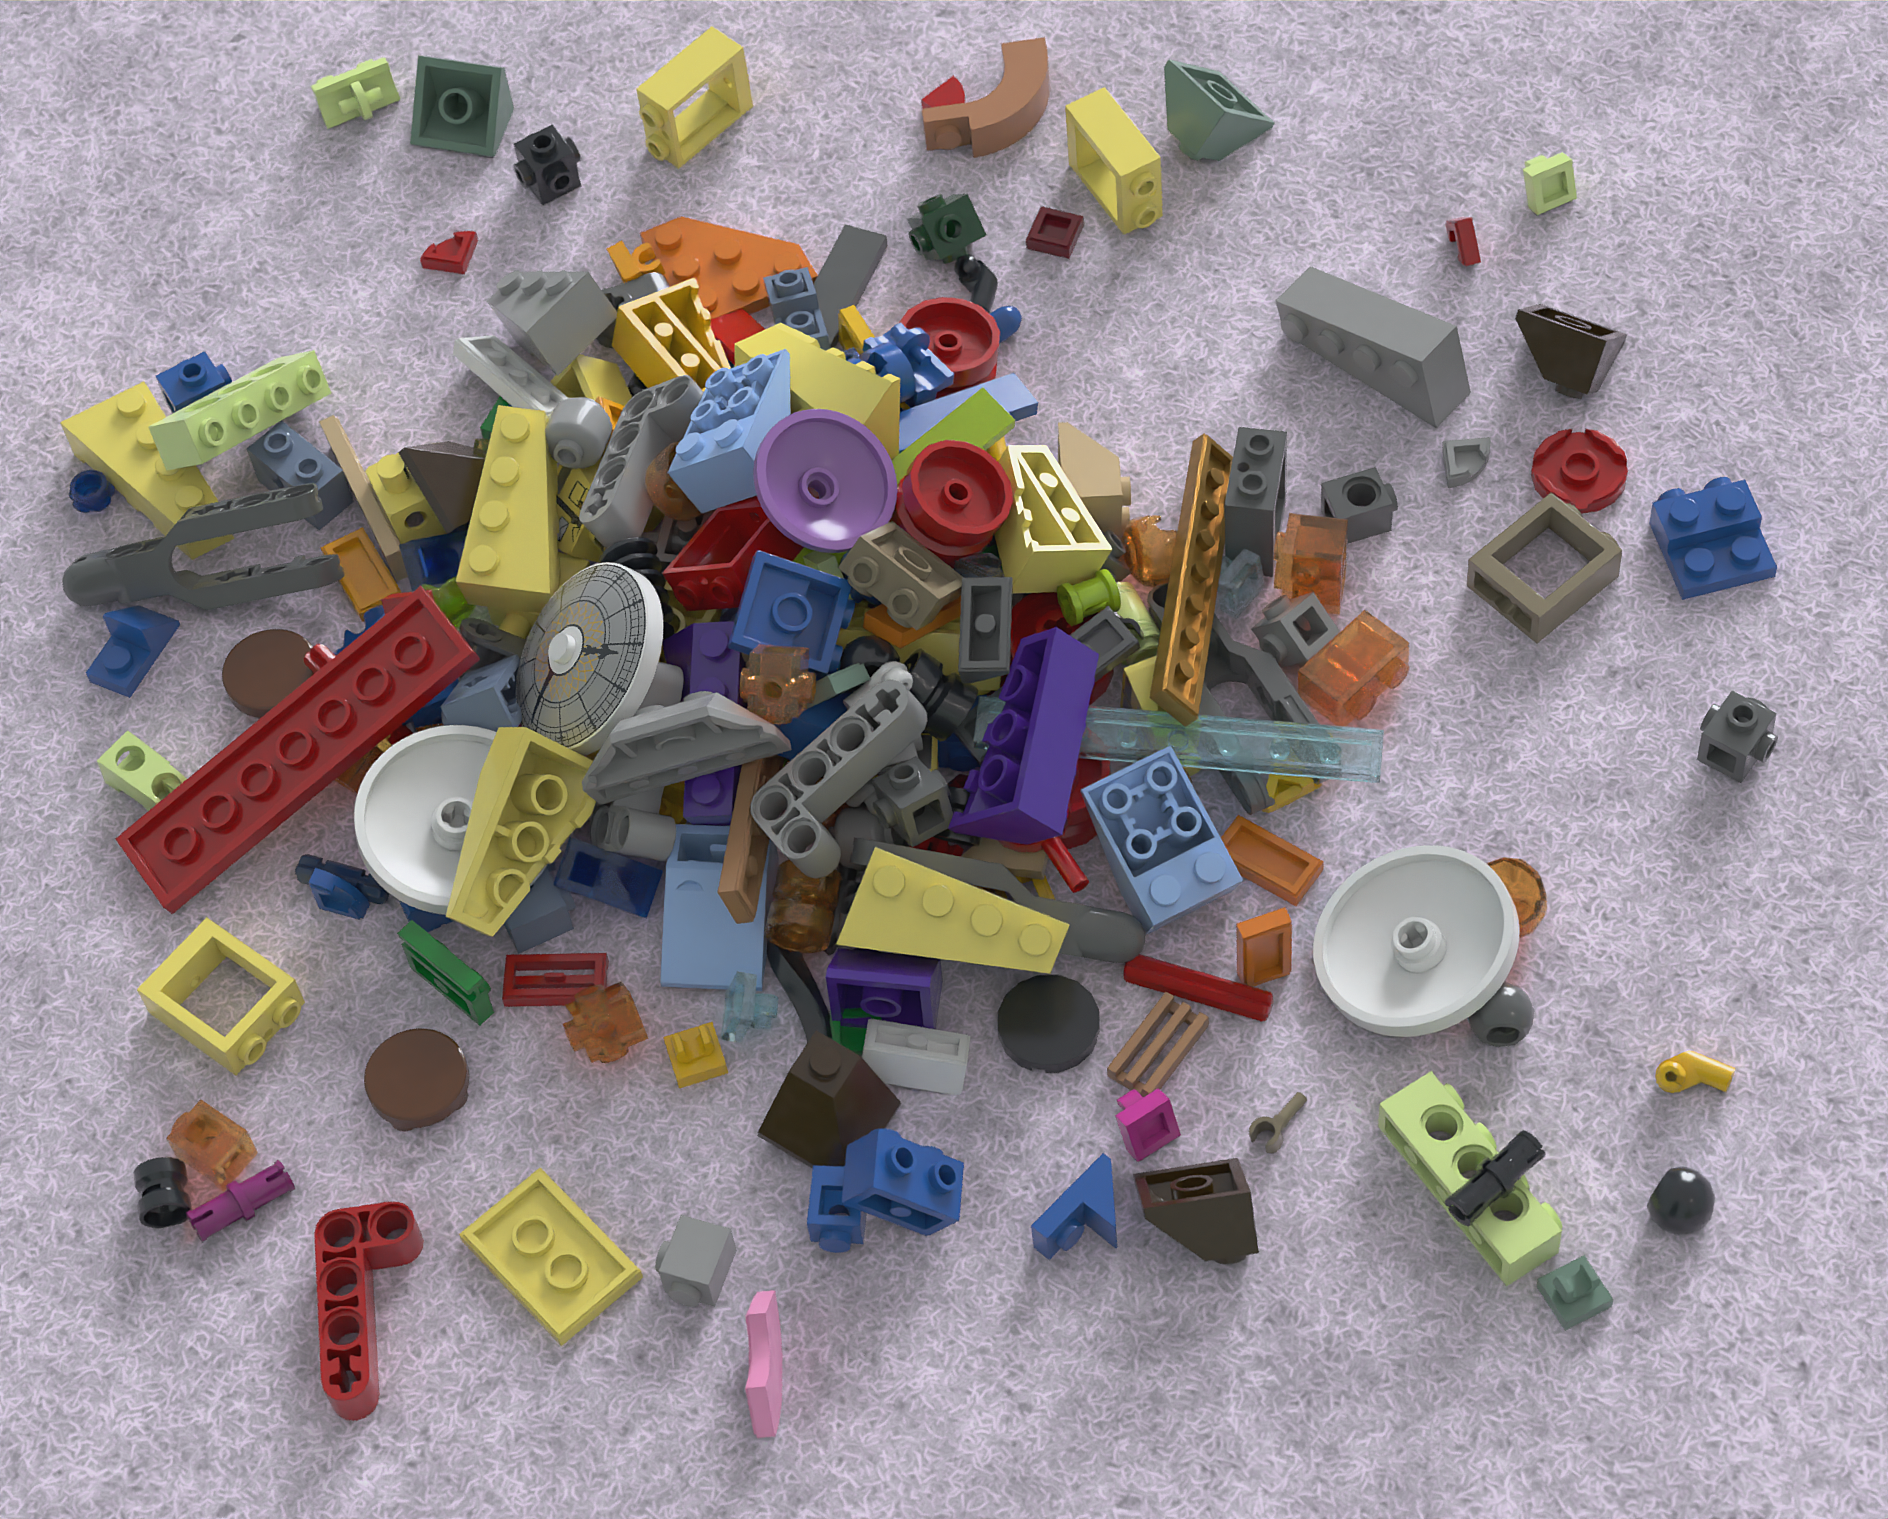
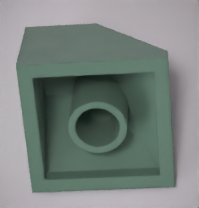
[1164,59,1275,161]

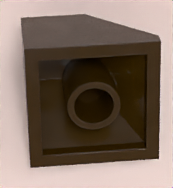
[1515,304,1628,399]
[398,441,487,534]
[757,1030,901,1169]
[1133,1158,1259,1264]

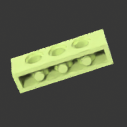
[148,350,331,470]
[1378,1071,1562,1286]

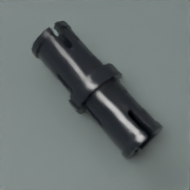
[1445,1130,1546,1226]

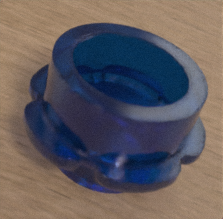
[69,470,115,513]

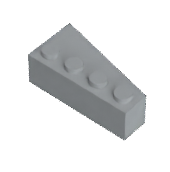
[1275,266,1471,428]

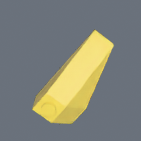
[446,727,596,937]

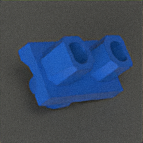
[862,322,954,408]

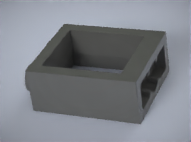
[1224,427,1287,577]

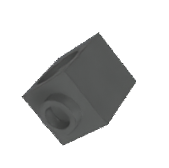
[1321,467,1398,547]

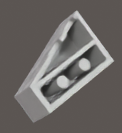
[487,270,617,376]

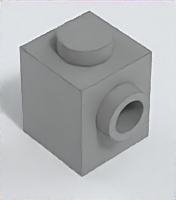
[655,1215,737,1307]

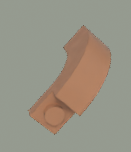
[922,37,1050,158]

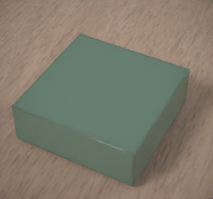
[798,663,871,710]

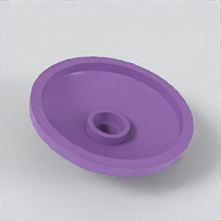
[753,409,897,553]

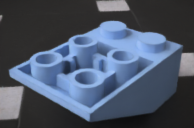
[668,349,791,513]
[1080,745,1243,936]
[660,824,779,991]

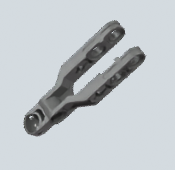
[62,483,345,610]
[1147,581,1342,815]
[836,837,1145,966]

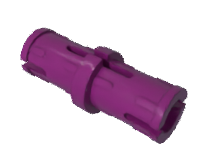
[186,1160,295,1242]

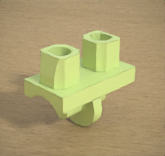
[311,57,401,129]

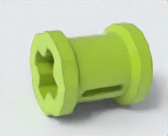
[1057,569,1121,626]

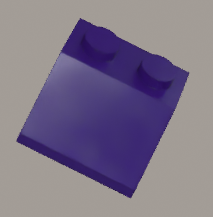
[825,947,943,1029]

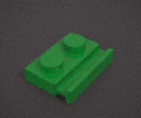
[397,920,494,1026]

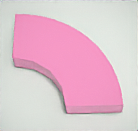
[745,1290,782,1438]

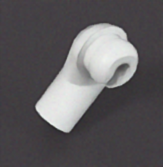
[843,661,913,710]

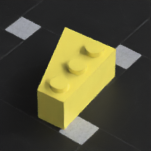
[994,445,1112,593]

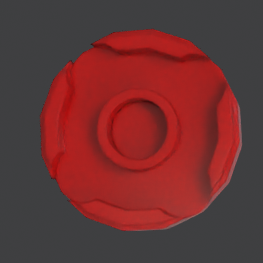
[1531,429,1628,514]

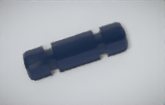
[295,854,390,905]

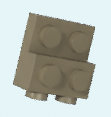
[838,521,964,630]

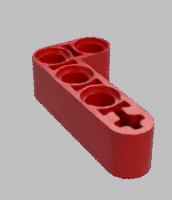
[314,1201,424,1421]

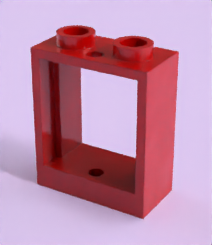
[662,496,804,612]

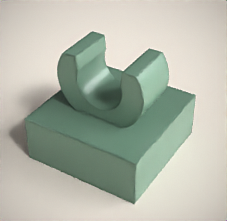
[1536,1255,1613,1331]

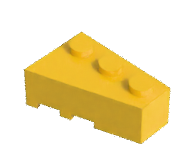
[612,277,731,392]

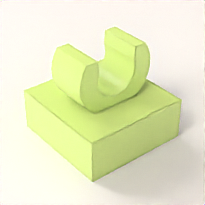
[1523,152,1577,215]

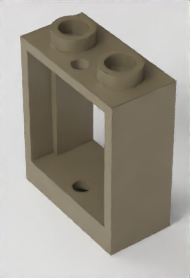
[1466,493,1622,644]

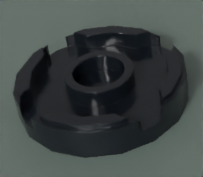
[997,975,1100,1073]

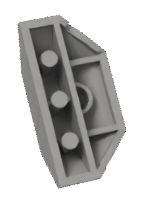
[582,691,792,805]

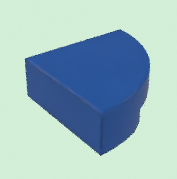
[308,868,370,920]

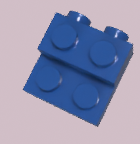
[1649,477,1777,600]
[727,550,855,683]

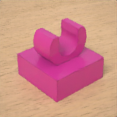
[1115,1088,1181,1162]

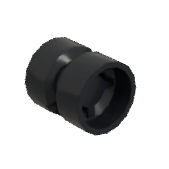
[903,648,978,742]

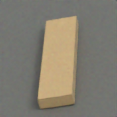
[319,415,413,582]

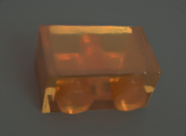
[1298,610,1410,730]

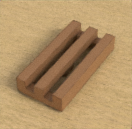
[1107,992,1209,1097]

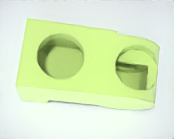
[97,730,186,811]

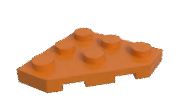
[640,216,818,319]

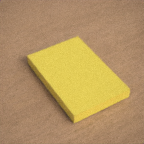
[459,1168,643,1346]

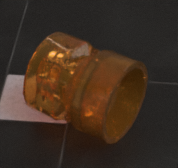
[764,860,843,953]

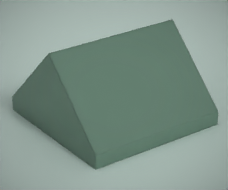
[410,55,514,157]

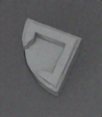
[1442,437,1491,488]

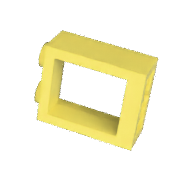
[636,26,753,169]
[1065,87,1163,235]
[137,917,305,1075]

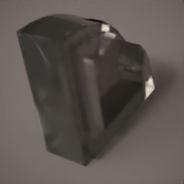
[954,552,1003,578]

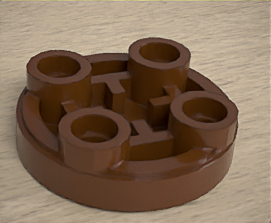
[222,629,314,719]
[364,1028,470,1131]

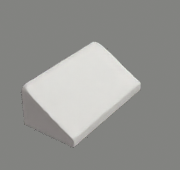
[862,1019,971,1095]

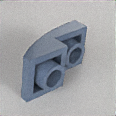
[763,267,831,351]

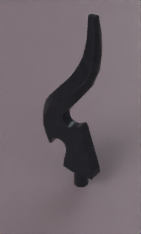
[766,861,860,1043]

